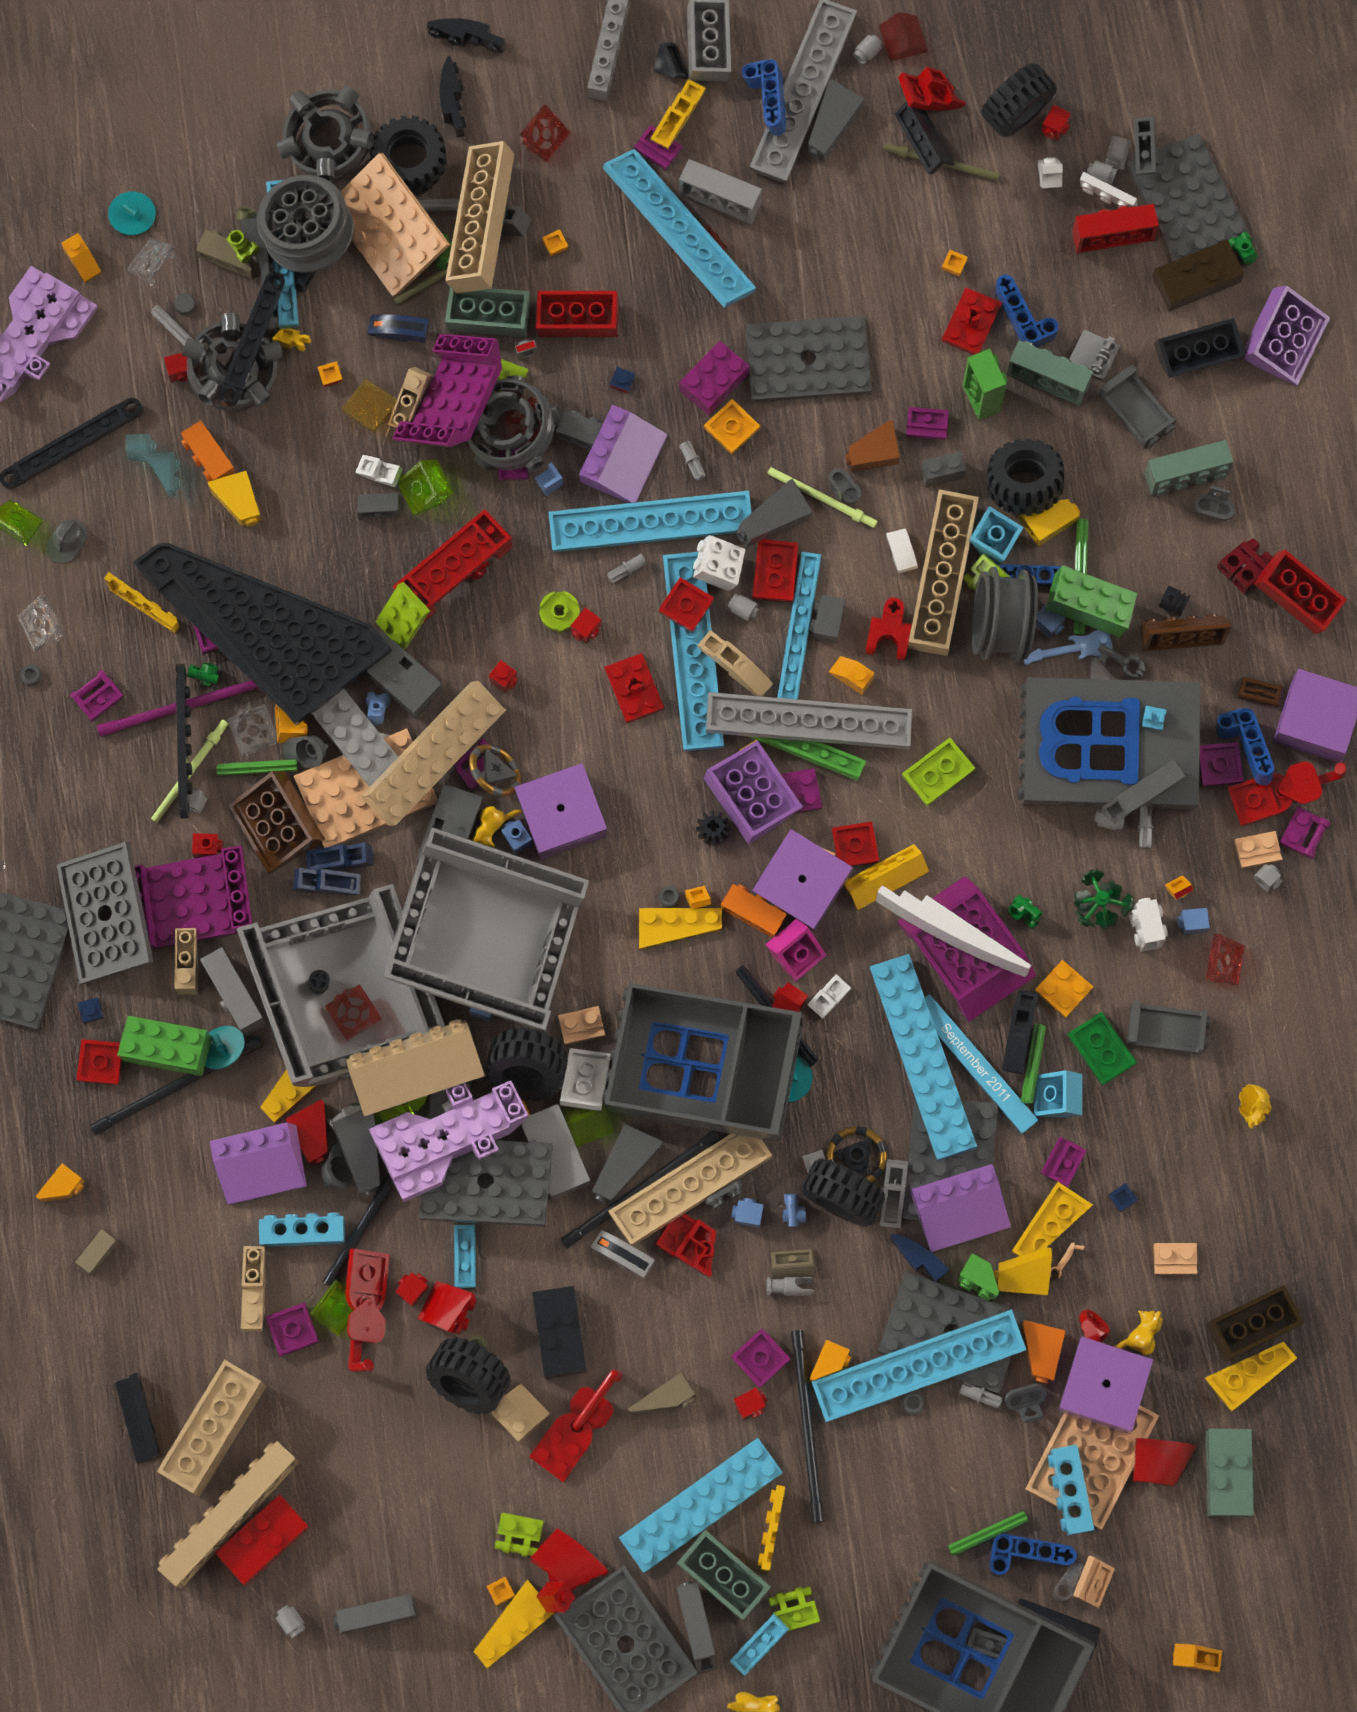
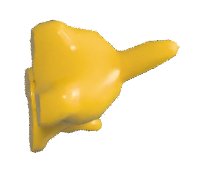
[471,806,522,848]
[1113,1310,1163,1356]
[727,1692,780,1712]

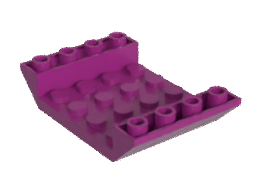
[392,334,502,447]
[134,845,253,949]
[897,876,1037,1022]

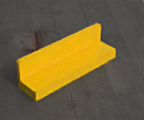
[844,844,929,910]

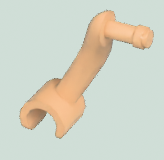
[1050,1242,1085,1279]

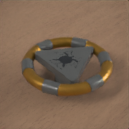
[469,744,521,797]

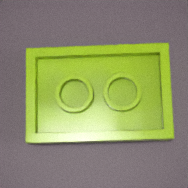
[375,582,430,650]
[901,737,976,807]

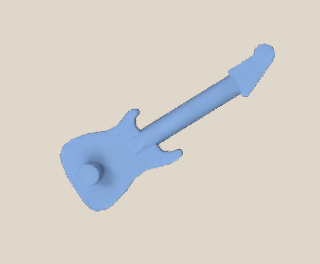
[1024,630,1112,665]

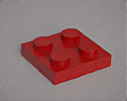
[658,577,714,633]
[831,821,879,867]
[76,1039,122,1085]

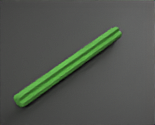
[1073,518,1088,635]

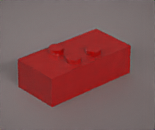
[1072,204,1159,253]
[536,291,619,337]
[1254,549,1347,634]
[215,1494,310,1586]

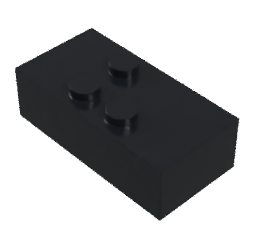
[532,1286,587,1379]

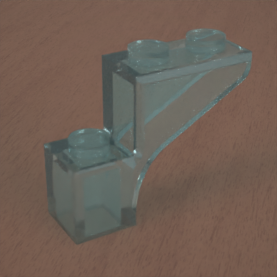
[126,434,180,497]

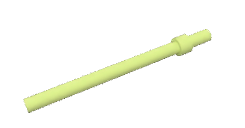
[767,467,878,528]
[151,720,229,823]

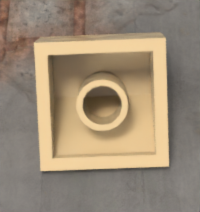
[490,1384,550,1444]

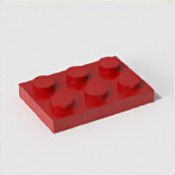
[752,539,798,603]

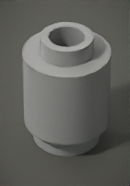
[853,35,882,65]
[1087,160,1117,185]
[728,594,759,621]
[1094,806,1125,831]
[276,1605,306,1639]

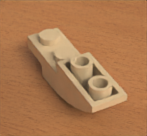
[697,630,773,697]
[241,1246,265,1332]

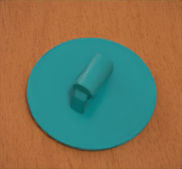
[108,191,156,235]
[205,1026,245,1069]
[789,1055,813,1102]

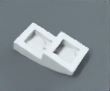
[355,455,403,487]
[886,528,918,573]
[807,974,852,1019]

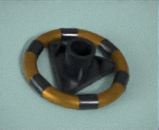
[826,1126,887,1182]

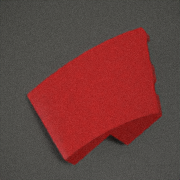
[898,67,966,111]
[654,1214,716,1277]
[417,1281,476,1333]
[1133,1438,1196,1486]
[530,1528,608,1590]

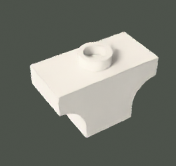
[1038,157,1063,188]

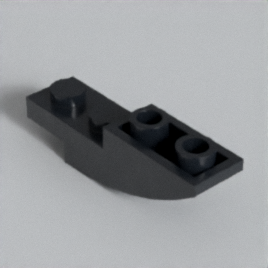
[427,18,506,54]
[440,56,467,138]
[1002,990,1039,1075]

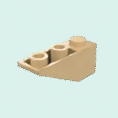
[388,367,433,428]
[174,928,198,995]

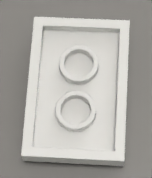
[1080,172,1137,208]
[560,1048,611,1111]

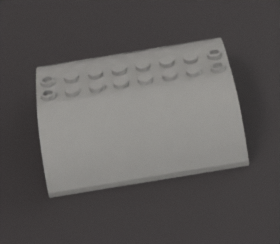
[384,828,589,1032]
[237,884,445,1087]

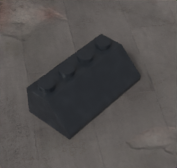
[1154,318,1246,378]

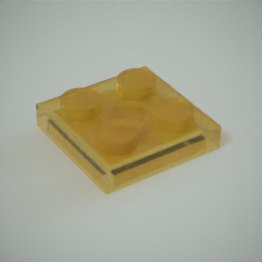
[342,378,397,434]

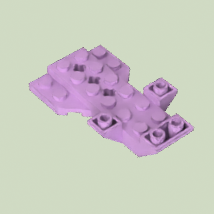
[0,266,98,403]
[369,1081,529,1202]

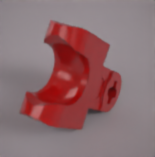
[865,597,912,661]

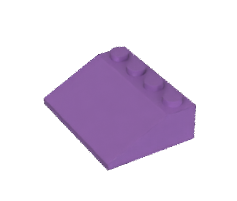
[1242,285,1330,386]
[579,405,668,503]
[703,740,803,845]
[210,1122,307,1205]
[911,1164,1011,1252]

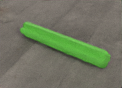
[216,759,298,776]
[1021,1024,1046,1105]
[948,1511,1028,1556]

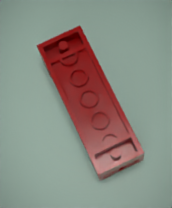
[392,509,513,624]

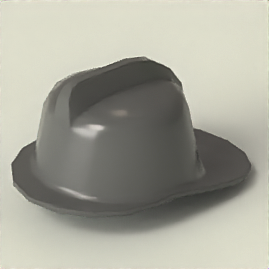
[46,519,87,563]
[283,735,328,769]
[321,1143,352,1189]

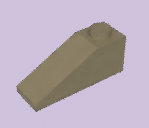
[196,229,254,279]
[628,1373,695,1414]

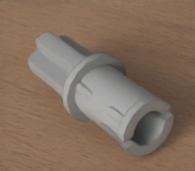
[679,441,705,480]
[607,554,647,583]
[1137,807,1154,848]
[959,1382,1002,1408]

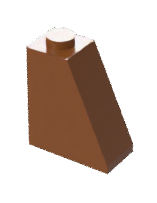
[845,420,900,472]

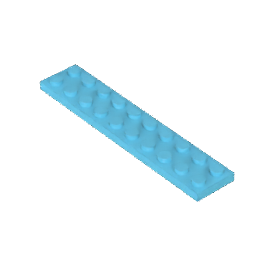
[603,149,756,308]
[548,491,751,553]
[663,552,724,752]
[870,954,977,1161]
[812,1309,1026,1422]

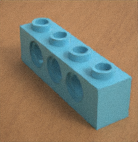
[259,1213,345,1247]
[1048,1445,1094,1536]

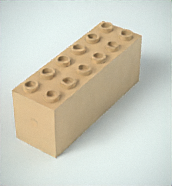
[346,1019,485,1116]
[157,1360,266,1498]

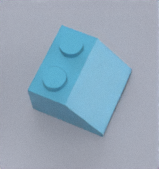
[969,506,1024,566]
[1034,1070,1082,1118]

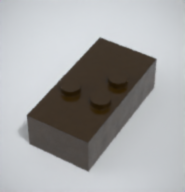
[1152,240,1244,312]
[1206,1285,1304,1363]

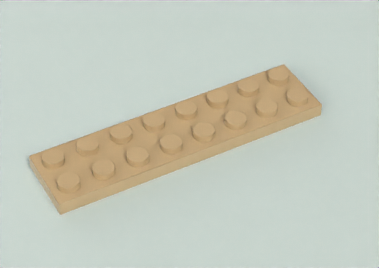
[609,1134,773,1246]

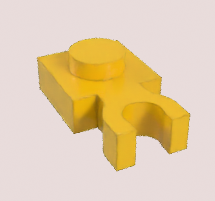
[272,328,311,352]

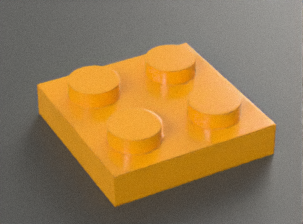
[704,399,760,455]
[1035,960,1093,1018]

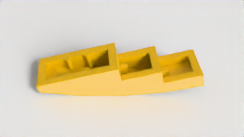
[651,79,706,149]

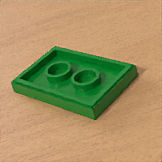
[1067,1012,1137,1086]

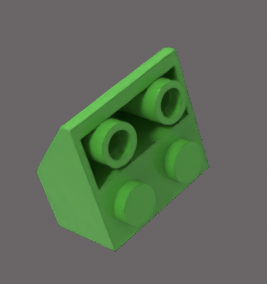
[957,1253,999,1302]

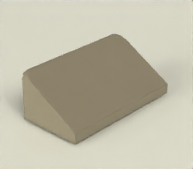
[75,1229,118,1275]
[771,1249,815,1278]

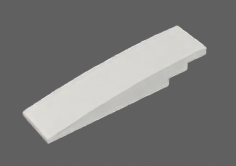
[876,885,1031,977]

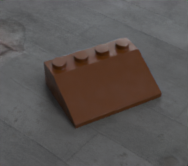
[1140,614,1231,652]
[228,771,325,874]

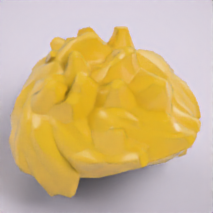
[1239,1084,1272,1128]

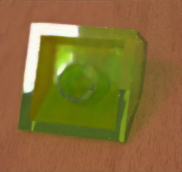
[397,459,454,516]

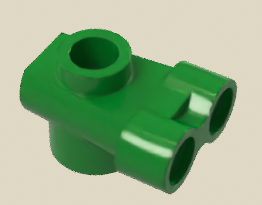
[1228,231,1258,265]
[186,662,219,686]
[1008,895,1043,929]

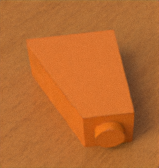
[1022,1320,1065,1384]

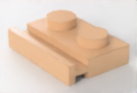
[1235,831,1282,869]
[558,1006,605,1045]
[1153,1243,1198,1275]
[1073,1556,1115,1608]

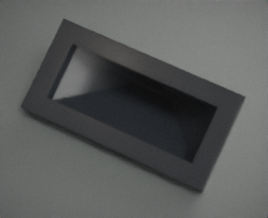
[654,42,689,79]

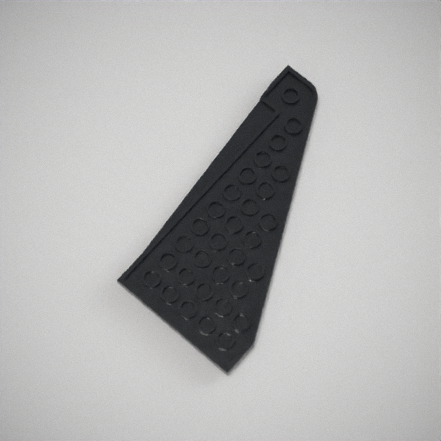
[133,543,392,726]

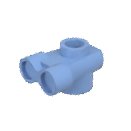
[366,692,391,725]
[783,1194,806,1227]

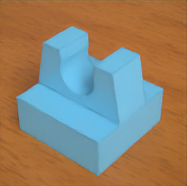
[1141,706,1166,731]

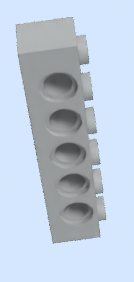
[587,0,631,101]

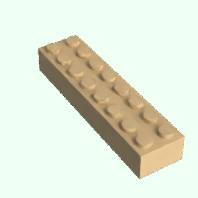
[445,141,515,294]
[908,489,979,656]
[361,681,506,826]
[158,1441,300,1589]

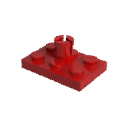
[941,287,1002,355]
[604,653,664,724]

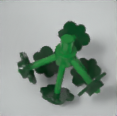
[1074,869,1134,929]

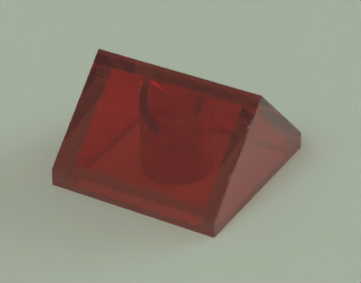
[879,12,928,62]

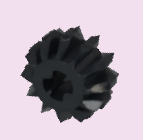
[696,810,731,846]

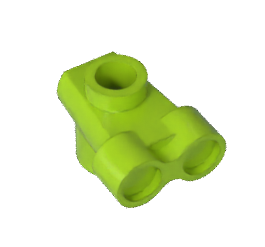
[227,230,260,264]

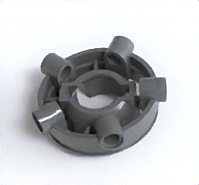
[276,85,374,181]
[182,313,283,411]
[468,376,562,472]

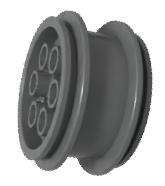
[257,175,354,273]
[971,567,1038,663]

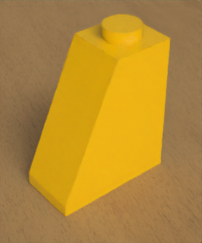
[208,471,262,527]
[1016,499,1080,547]
[994,1248,1052,1295]

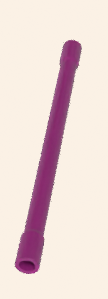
[97,680,260,737]

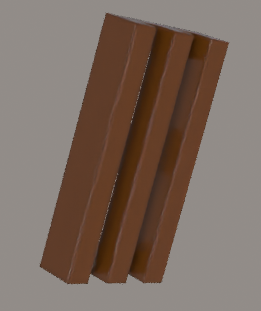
[1238,677,1283,707]

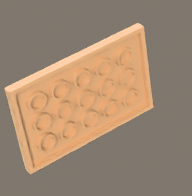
[341,153,450,297]
[294,729,438,848]
[1025,1406,1159,1530]

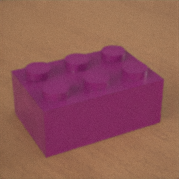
[679,340,749,416]

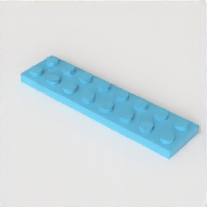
[619,1438,783,1573]

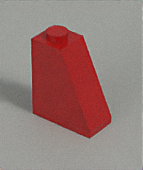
[285,1099,329,1166]

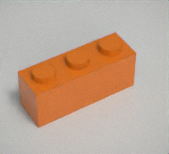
[181,420,236,482]
[721,884,787,938]

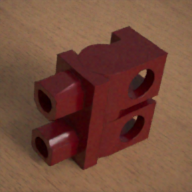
[1217,538,1273,594]

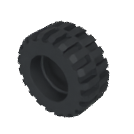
[981,63,1057,137]
[370,115,447,195]
[987,438,1065,516]
[485,1028,568,1101]
[801,1158,885,1227]
[426,1337,511,1414]

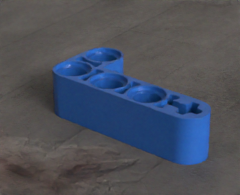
[742,59,786,136]
[995,274,1059,347]
[1216,708,1274,785]
[989,1534,1077,1576]

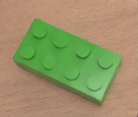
[963,349,1008,421]
[1045,565,1137,637]
[117,1016,212,1076]

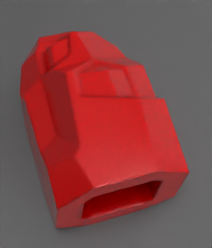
[1079,1309,1110,1343]

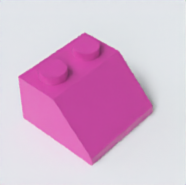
[765,918,827,982]

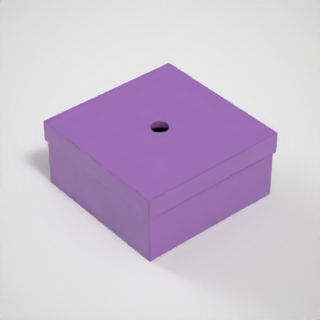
[1273,669,1357,763]
[515,763,607,859]
[752,829,853,929]
[1058,1336,1153,1433]

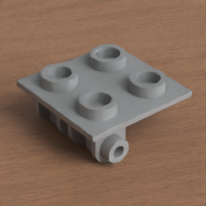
[1070,330,1120,380]

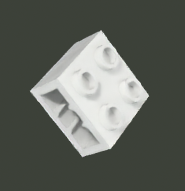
[693,535,745,591]
[1130,898,1168,952]

